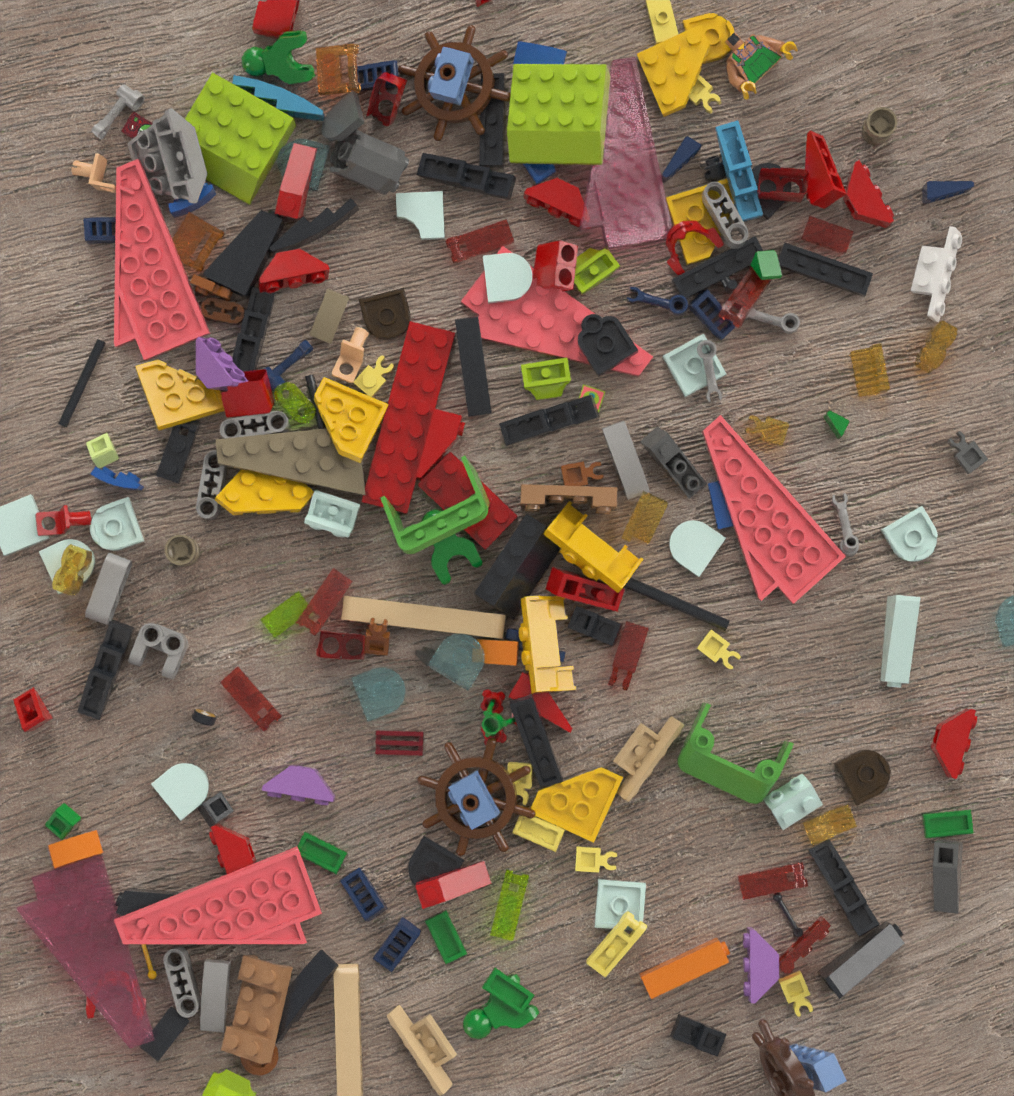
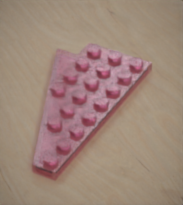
[580,57,672,250]
[17,855,155,1048]

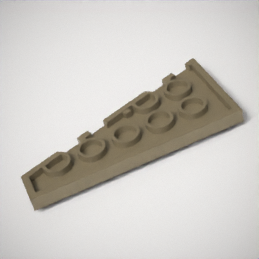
[215,429,366,496]

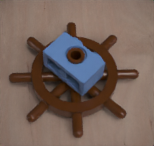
[398,25,511,141]
[417,738,536,856]

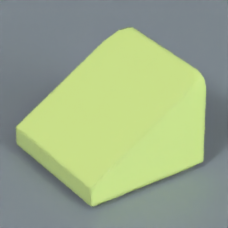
[86,433,119,468]

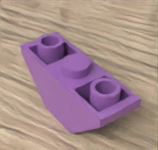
[196,337,248,391]
[262,765,335,805]
[743,927,779,1003]

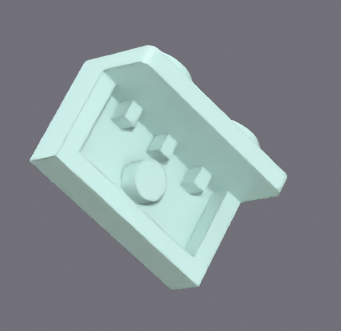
[304,490,360,537]
[764,774,823,830]

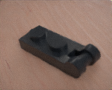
[156,420,200,484]

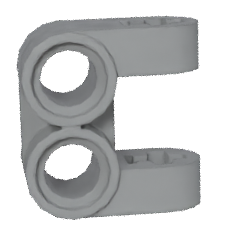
[128,623,188,680]

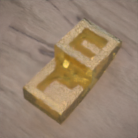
[803,803,857,845]

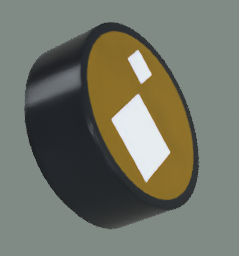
[192,709,217,726]

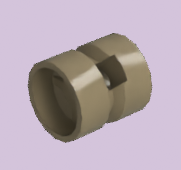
[861,107,897,146]
[165,534,200,567]

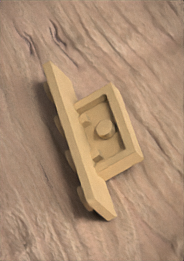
[613,716,684,802]
[387,1005,457,1096]

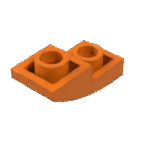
[472,639,519,666]
[48,830,103,869]

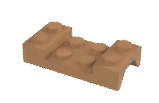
[520,484,617,514]
[221,955,293,1064]

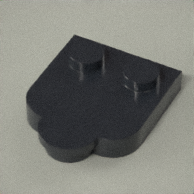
[578,314,638,377]

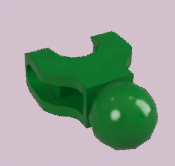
[241,31,315,84]
[421,509,483,585]
[463,974,539,1040]

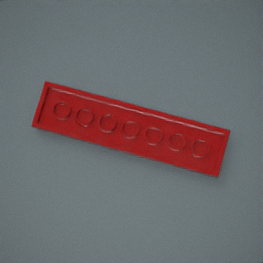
[361,321,455,514]

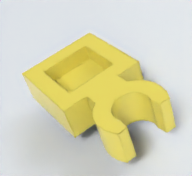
[688,75,721,114]
[353,355,394,397]
[696,630,741,669]
[507,762,533,805]
[575,846,617,872]
[778,971,813,1017]

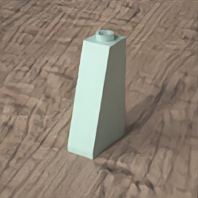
[880,595,921,688]

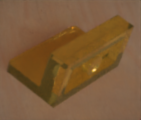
[850,343,890,397]
[621,491,668,543]

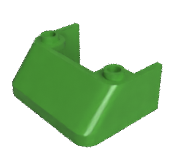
[381,456,490,554]
[677,703,794,804]

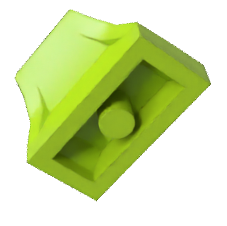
[574,247,620,294]
[521,358,571,400]
[202,1069,256,1096]

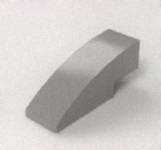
[602,420,650,500]
[200,959,231,1033]

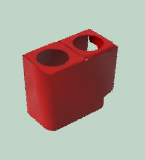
[252,0,300,39]
[366,72,407,126]
[757,167,809,203]
[533,241,578,292]
[221,369,275,418]
[317,631,365,660]

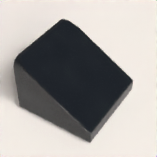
[198,792,234,827]

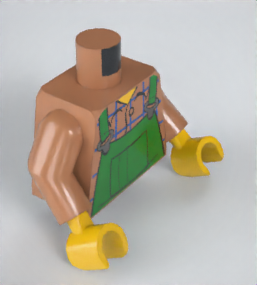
[725,32,798,100]

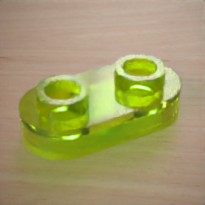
[274,382,315,423]

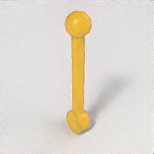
[141,944,157,980]

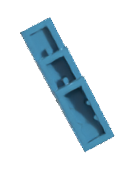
[232,75,325,121]
[715,120,763,222]

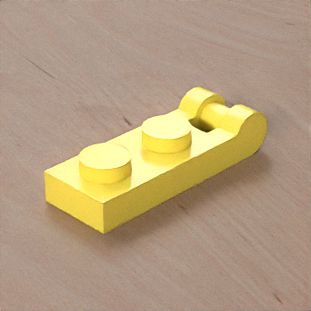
[586,911,647,977]

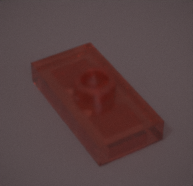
[801,216,854,255]

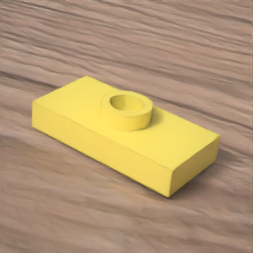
[645,0,678,45]
[512,815,565,852]

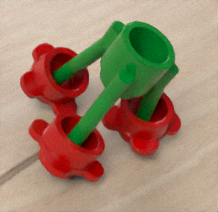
[480,689,517,745]

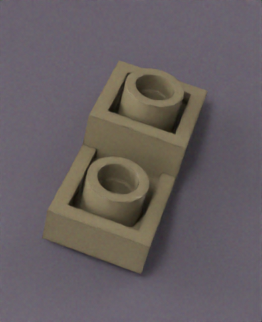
[309,289,349,344]

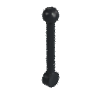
[773,892,803,937]

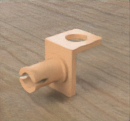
[72,153,116,193]
[332,327,369,383]

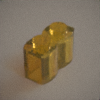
[915,320,957,373]
[52,544,92,596]

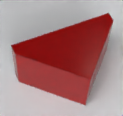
[13,687,53,732]

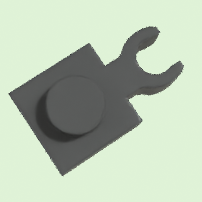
[947,431,988,474]

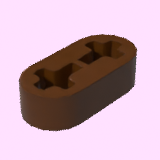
[201,298,245,325]

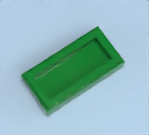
[922,809,974,838]
[297,831,348,875]
[425,910,467,964]
[481,967,535,1015]

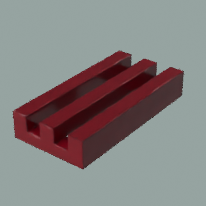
[375,730,424,756]

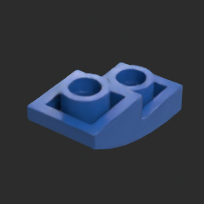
[513,41,567,64]
[168,183,216,218]
[91,466,144,490]

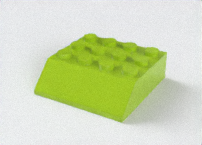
[507,64,610,165]
[185,72,297,205]

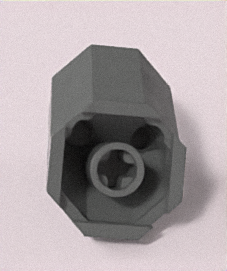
[330,129,409,195]

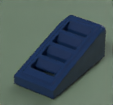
[351,60,399,91]
[660,136,702,183]
[922,181,974,204]
[83,217,116,244]
[688,290,738,341]
[340,867,388,922]
[373,917,421,972]

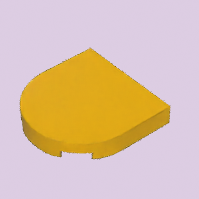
[682,13,735,65]

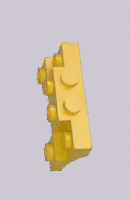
[543,501,644,593]
[519,596,576,693]

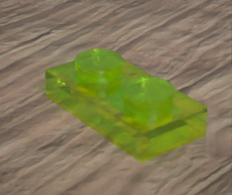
[260,591,313,638]

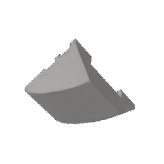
[127,108,207,203]

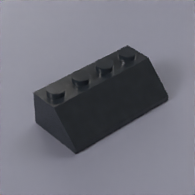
[474,514,561,620]

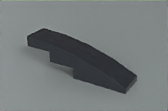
[416,153,516,200]
[269,198,359,256]
[232,287,276,372]
[455,316,492,417]
[499,395,600,446]
[77,619,135,720]
[808,838,880,937]
[276,950,339,1043]

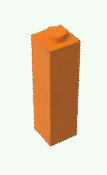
[640,937,730,999]

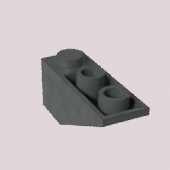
[640,426,707,499]
[933,839,963,914]

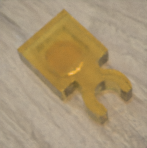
[745,415,789,447]

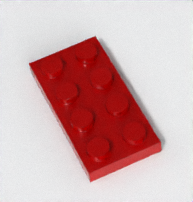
[418,451,518,551]

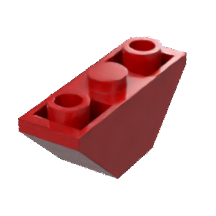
[843,160,894,228]
[524,178,590,228]
[259,249,330,293]
[931,708,977,779]
[209,824,257,874]

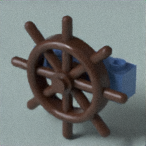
[752,1019,847,1096]

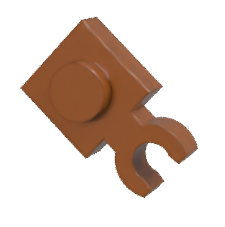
[190,274,233,301]
[561,461,604,486]
[364,618,390,656]

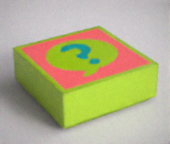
[579,384,605,413]

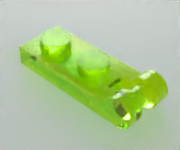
[490,869,529,941]

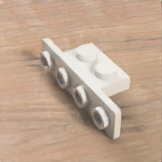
[911,226,962,322]

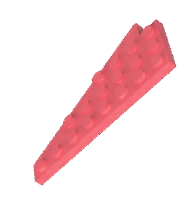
[114,159,210,361]
[461,246,653,377]
[702,415,846,604]
[114,847,322,944]

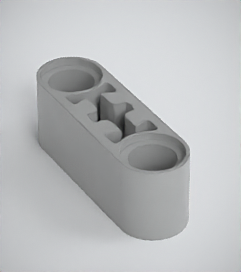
[702,182,748,249]
[220,411,290,438]
[196,450,228,520]
[85,553,132,625]
[163,946,201,1018]

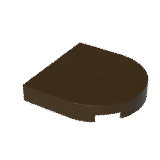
[358,288,411,340]
[834,749,891,806]

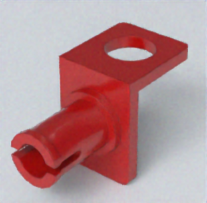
[35,505,91,536]

